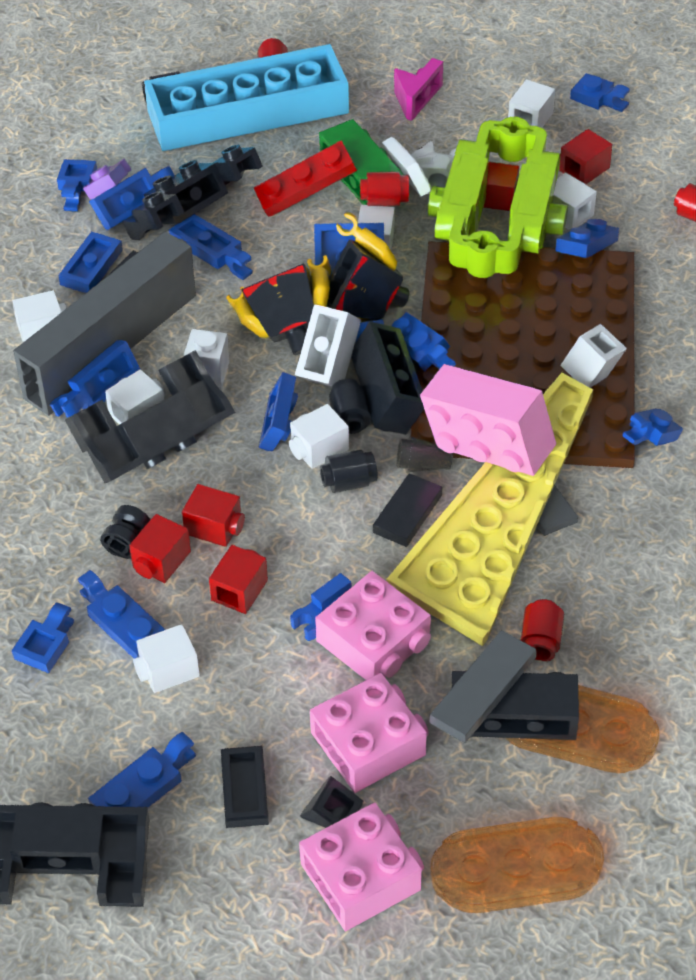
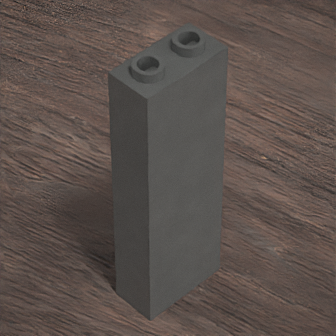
[13,231,196,416]

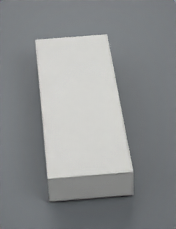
[382,137,432,196]

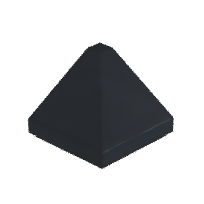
[300,776,364,828]

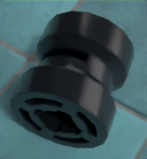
[100,505,151,559]

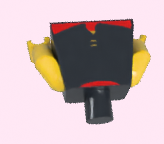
[326,212,410,323]
[226,255,332,355]

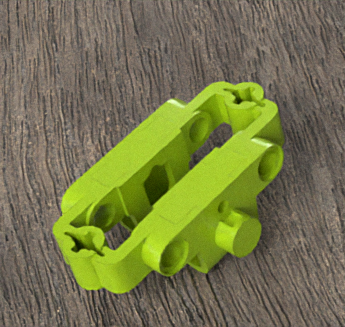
[428,117,568,278]

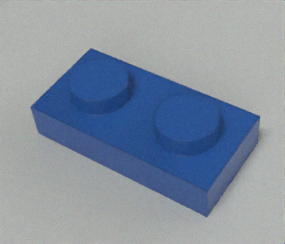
[556,219,619,258]
[58,231,123,293]
[258,372,298,451]

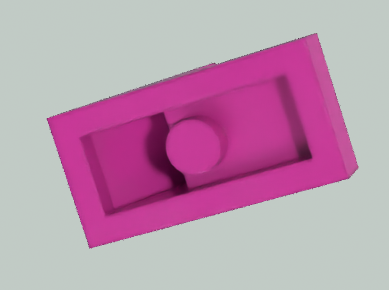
[394,58,443,121]

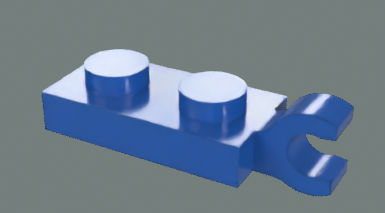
[89,166,175,230]
[169,214,253,280]
[391,312,456,372]
[50,340,141,418]
[78,570,166,659]
[88,732,196,807]

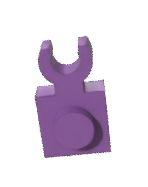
[83,158,132,200]

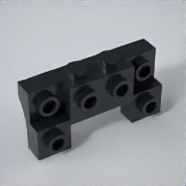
[123,144,263,240]
[65,350,236,484]
[0,802,150,907]

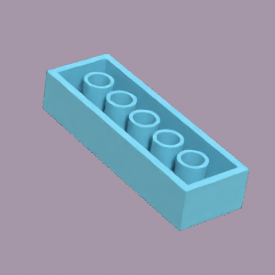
[144,44,349,151]

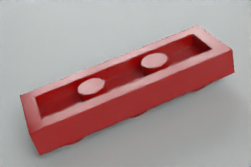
[254,140,357,217]

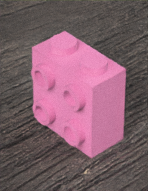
[316,571,431,680]
[310,673,429,793]
[299,802,424,932]

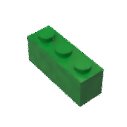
[319,119,404,205]

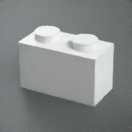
[295,304,361,387]

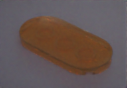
[506,685,659,773]
[430,817,604,913]

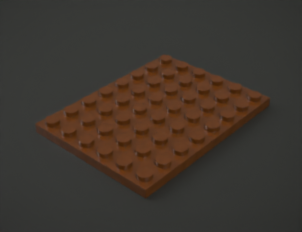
[409,241,635,468]

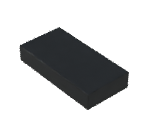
[373,473,442,547]
[221,745,269,828]

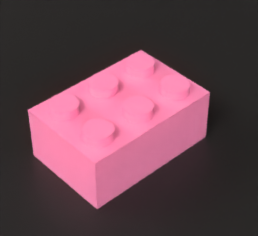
[420,364,556,476]

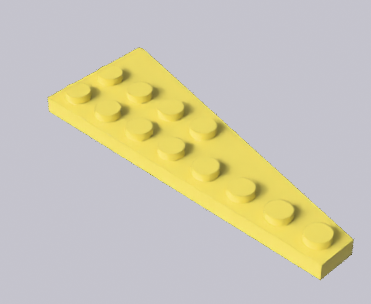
[386,373,593,646]

